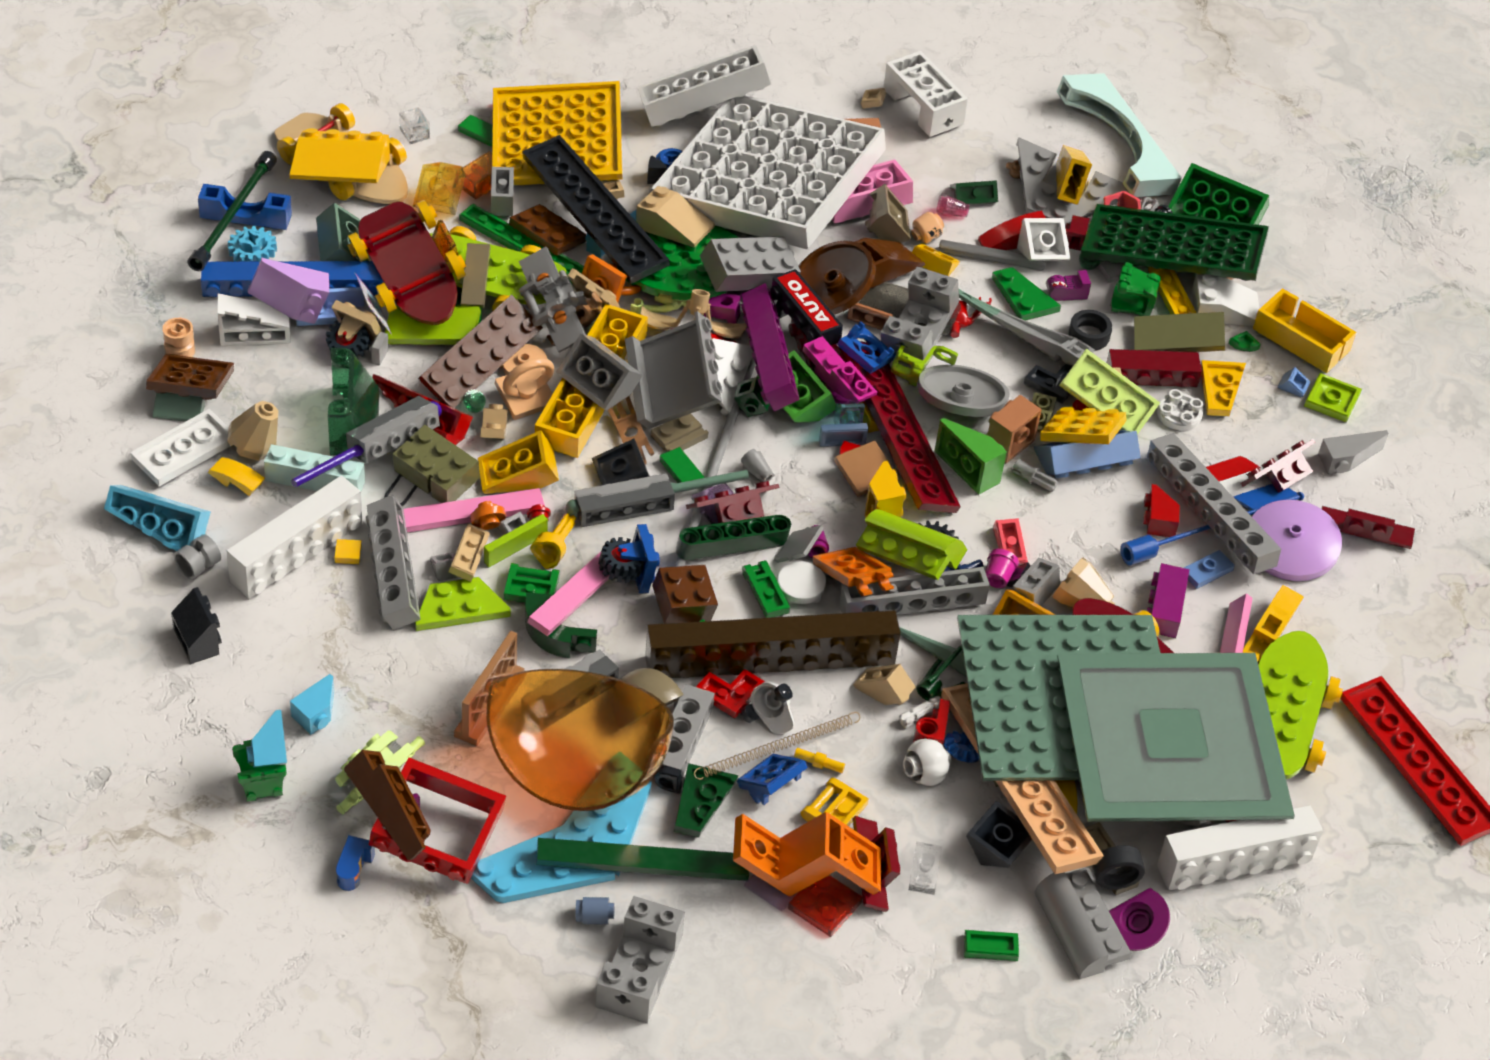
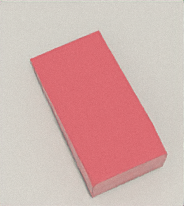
[993,518,1028,564]

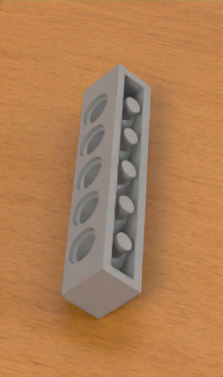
[365,495,421,630]
[839,567,990,615]

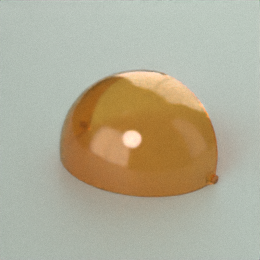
[485,669,674,811]

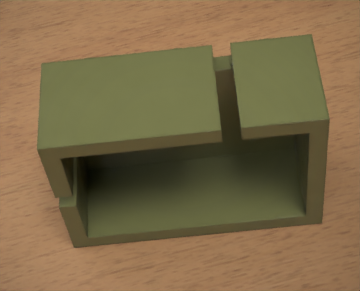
[393,425,480,503]

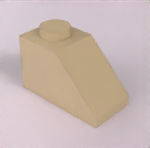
[853,664,915,705]

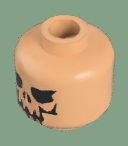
[911,212,944,244]

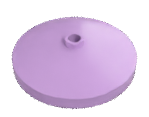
[1252,500,1342,581]

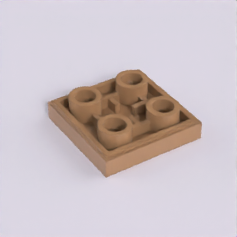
[834,441,899,497]

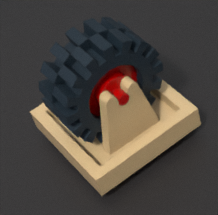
[326,300,382,362]

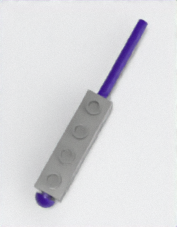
[291,396,442,488]

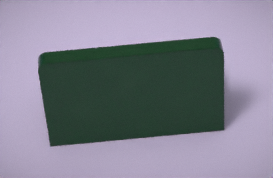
[950,180,999,205]

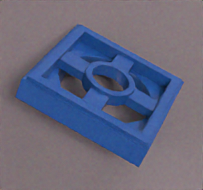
[837,322,896,374]
[737,754,808,805]

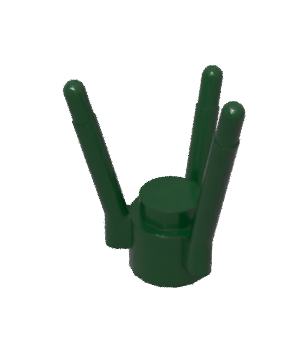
[916,645,965,701]

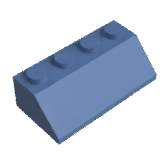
[1034,430,1141,478]

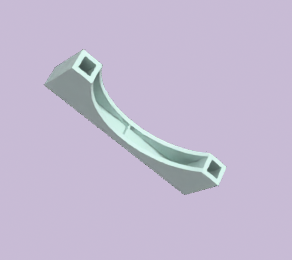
[1056,73,1182,197]

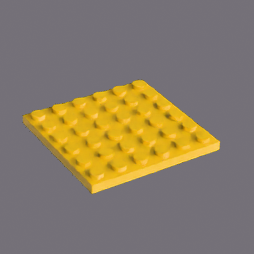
[492,81,623,186]

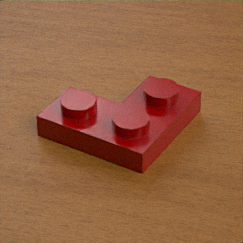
[696,669,765,719]

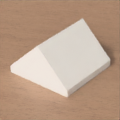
[1017,218,1071,261]

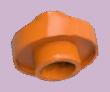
[470,501,506,530]

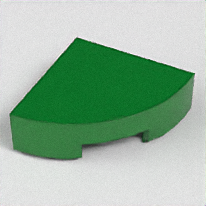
[1228,331,1261,352]

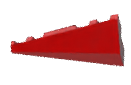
[371,374,473,445]

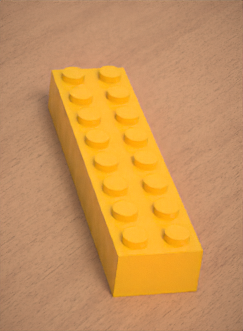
[534,304,648,458]

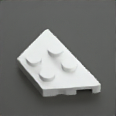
[712,338,754,416]

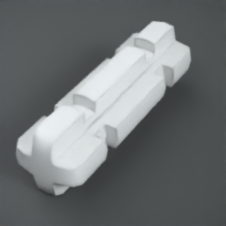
[899,696,941,728]

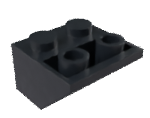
[171,587,222,664]

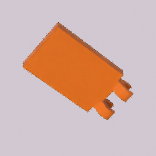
[813,547,894,596]

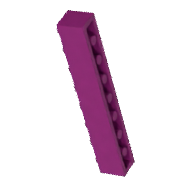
[740,283,800,411]

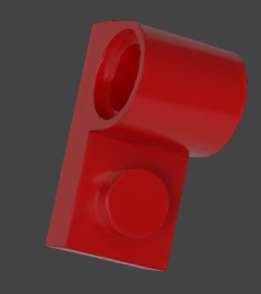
[913,699,950,746]

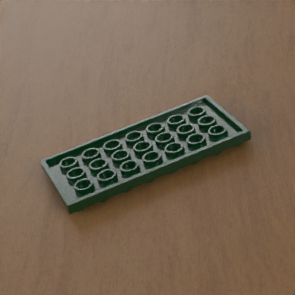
[1080,204,1269,281]

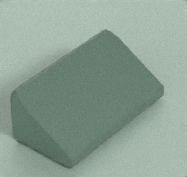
[153,392,205,421]

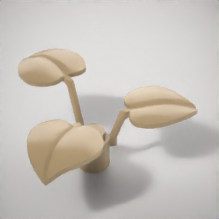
[641,289,747,339]

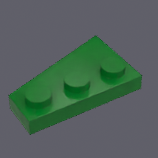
[992,267,1061,321]

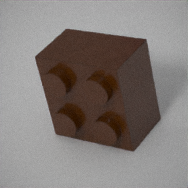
[652,565,718,624]

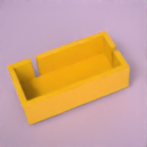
[1253,288,1357,374]

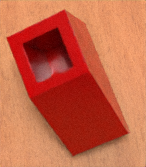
[1143,484,1180,537]

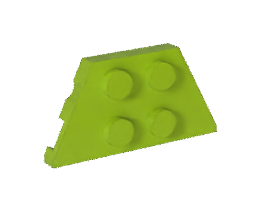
[415,577,511,631]

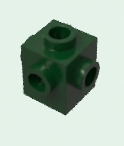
[734,377,770,417]

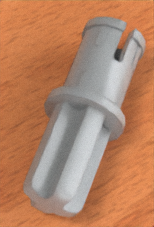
[1012,459,1058,492]

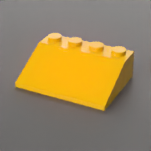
[289,128,390,183]

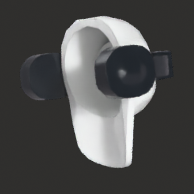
[741,682,794,734]

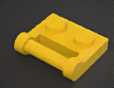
[800,777,869,826]

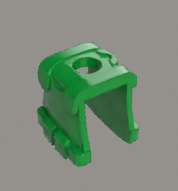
[1110,262,1161,316]
[232,739,287,802]

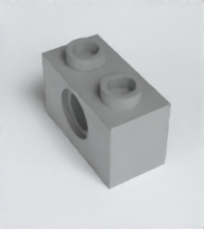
[491,167,514,216]

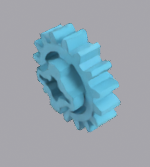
[228,226,277,262]

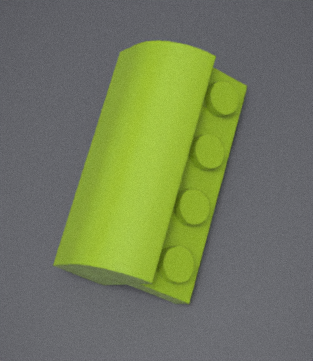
[856,509,967,580]

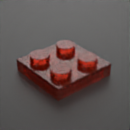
[788,875,863,937]

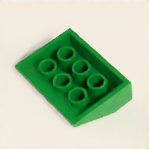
[1168,163,1269,225]

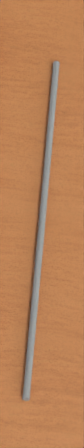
[674,251,794,567]

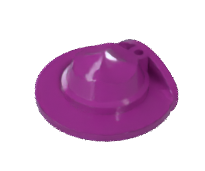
[1109,888,1170,951]

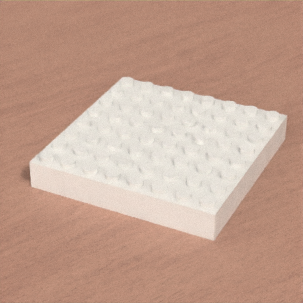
[651,96,886,249]

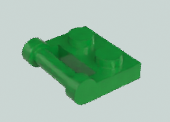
[504,563,560,603]

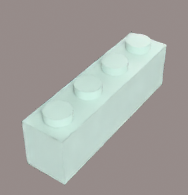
[264,444,365,491]

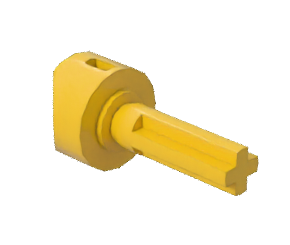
[530,513,576,569]

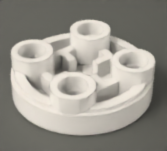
[1157,389,1203,431]
[777,561,826,605]

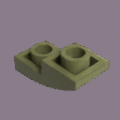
[1032,392,1056,432]

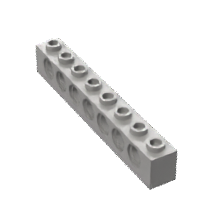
[1147,433,1281,575]

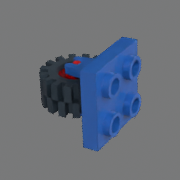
[598,524,660,594]

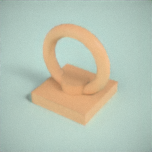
[494,358,554,420]

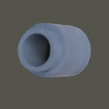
[576,897,615,925]

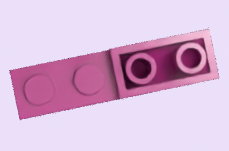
[803,336,877,403]

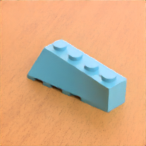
[104,485,211,551]

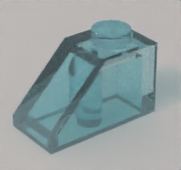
[833,403,865,424]

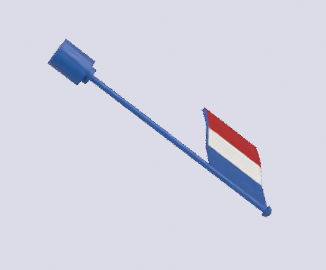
[1120,456,1304,566]

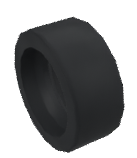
[1068,309,1112,351]
[1092,845,1145,890]

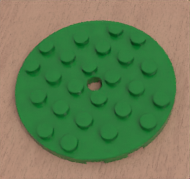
[618,225,739,300]

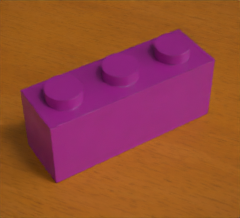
[1147,563,1190,638]

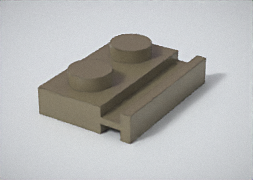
[651,414,709,452]

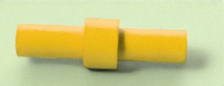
[794,748,846,773]

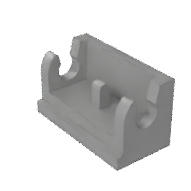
[1013,557,1060,606]

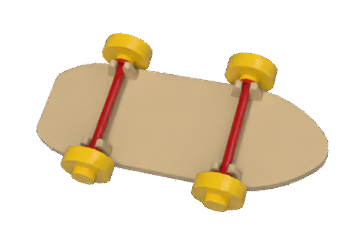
[275,103,408,204]

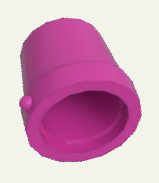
[985,548,1019,588]

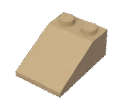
[636,186,715,247]

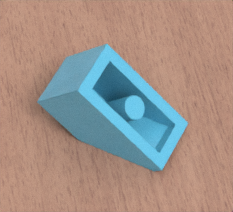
[290,674,334,735]
[246,710,287,768]

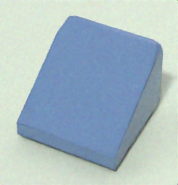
[1278,367,1310,397]

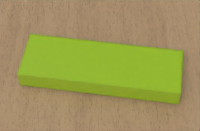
[484,514,548,567]

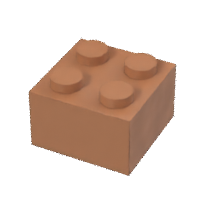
[986,395,1042,464]

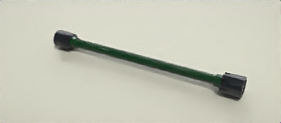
[187,151,277,271]

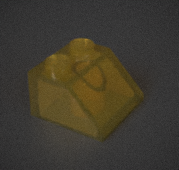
[413,162,465,215]

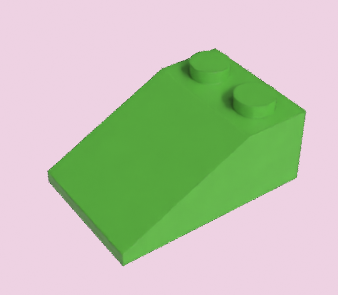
[934,418,1007,495]

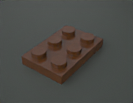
[509,204,586,256]

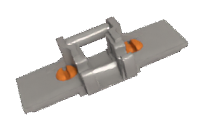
[519,247,586,353]

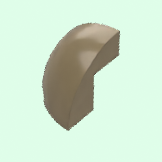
[612,668,684,730]

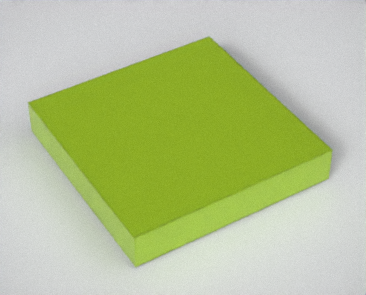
[1304,373,1362,423]

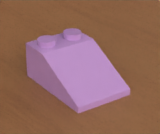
[248,258,329,324]

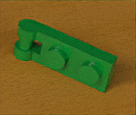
[742,560,790,618]

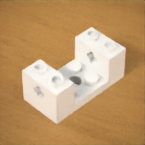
[883,51,968,137]

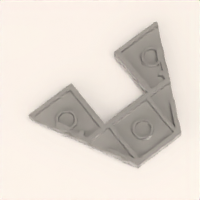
[1016,137,1130,227]

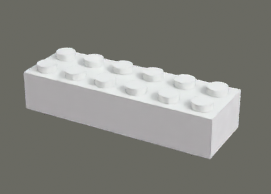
[637,45,771,127]
[226,475,362,599]
[1157,805,1323,891]

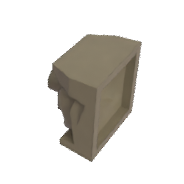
[865,184,911,243]

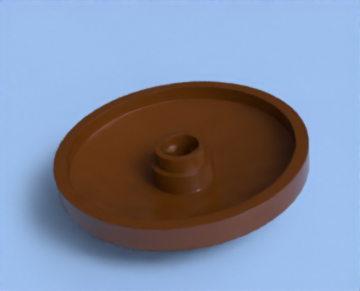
[798,240,876,315]

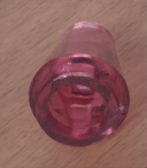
[936,195,970,217]

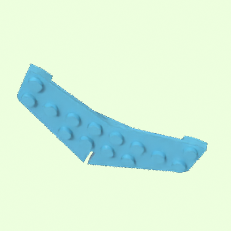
[471,752,652,903]

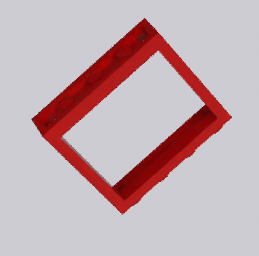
[369,757,507,884]

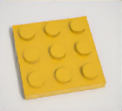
[1040,407,1126,444]

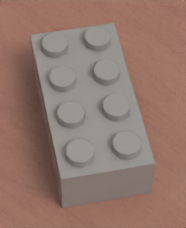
[700,237,801,292]

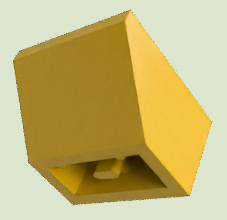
[864,461,906,518]

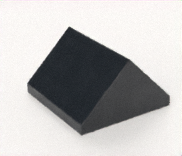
[966,801,1033,868]

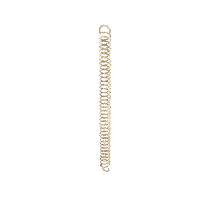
[694,712,860,780]

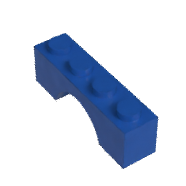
[198,183,292,230]

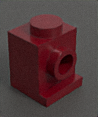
[1065,215,1090,251]

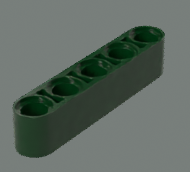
[676,515,792,560]

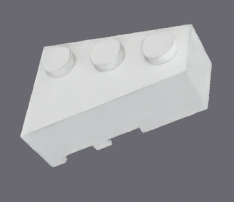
[218,294,291,346]

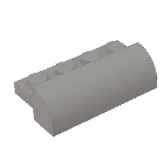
[1034,868,1131,979]

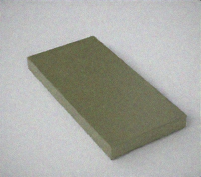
[1134,312,1225,352]

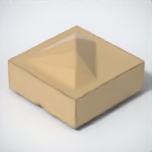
[860,88,887,109]

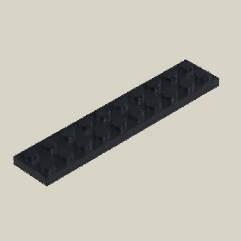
[522,135,670,284]

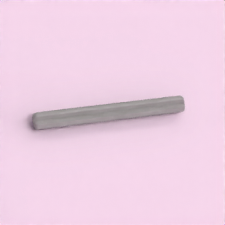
[939,239,1046,270]

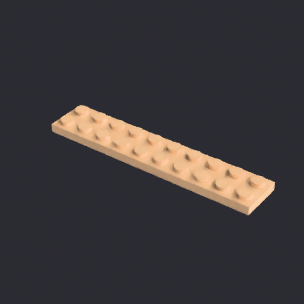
[941,683,1104,874]

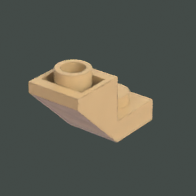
[480,404,508,439]

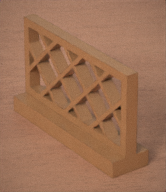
[454,631,525,746]

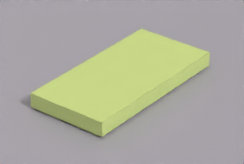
[1059,349,1160,434]

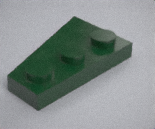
[673,763,739,838]

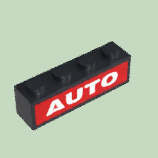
[770,269,843,346]

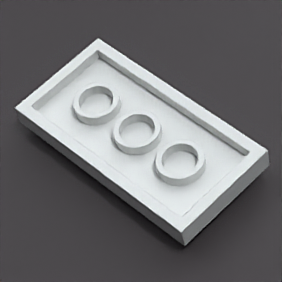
[130,409,234,486]

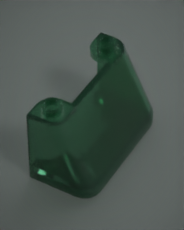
[328,348,380,456]

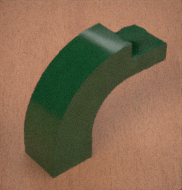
[525,592,597,658]

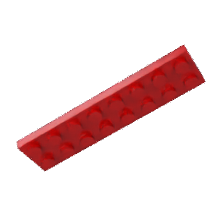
[1340,676,1490,846]

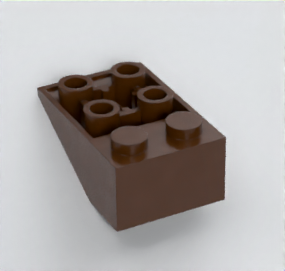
[855,238,925,288]

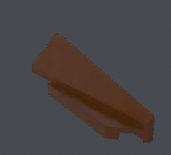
[344,750,431,860]

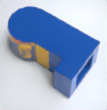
[336,835,375,891]

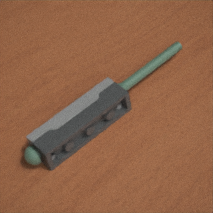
[566,470,749,527]

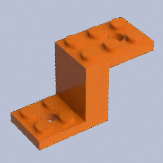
[733,812,881,897]

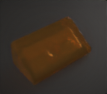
[432,220,458,263]

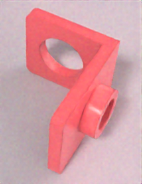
[1103,191,1141,209]

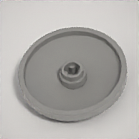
[918,364,1009,417]

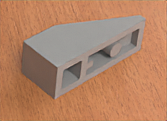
[1318,430,1389,474]

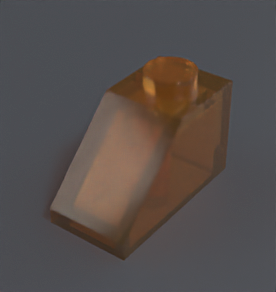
[458,151,492,200]

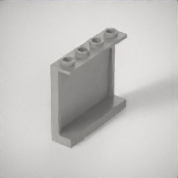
[625,311,722,429]

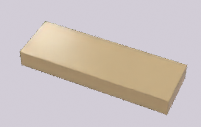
[448,524,490,582]

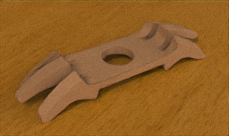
[608,396,655,465]

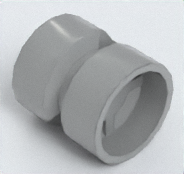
[174,534,221,579]

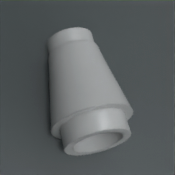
[741,449,774,482]

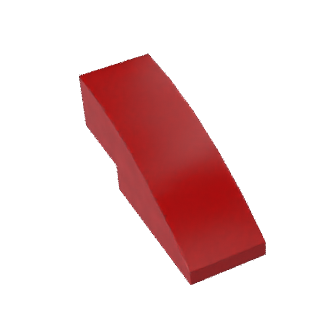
[978,210,1046,251]

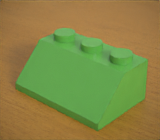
[757,350,837,422]

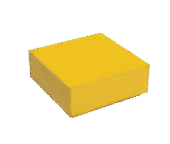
[334,539,362,564]

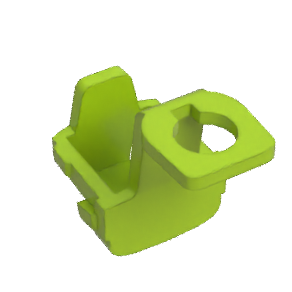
[891,345,958,387]

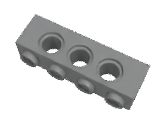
[648,684,715,778]

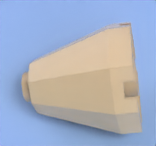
[227,401,278,461]
[1052,557,1115,607]

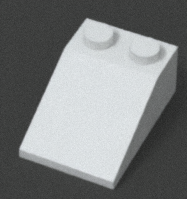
[1191,273,1259,326]

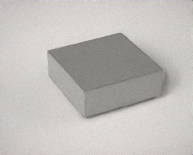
[371,332,388,365]

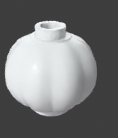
[903,739,951,787]

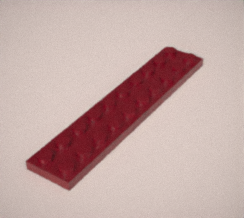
[838,341,961,513]

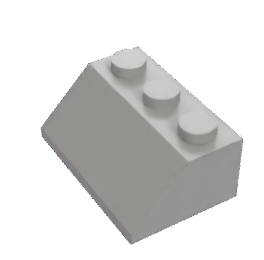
[556,333,643,411]

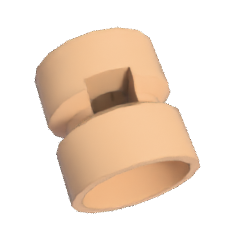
[162,317,195,357]

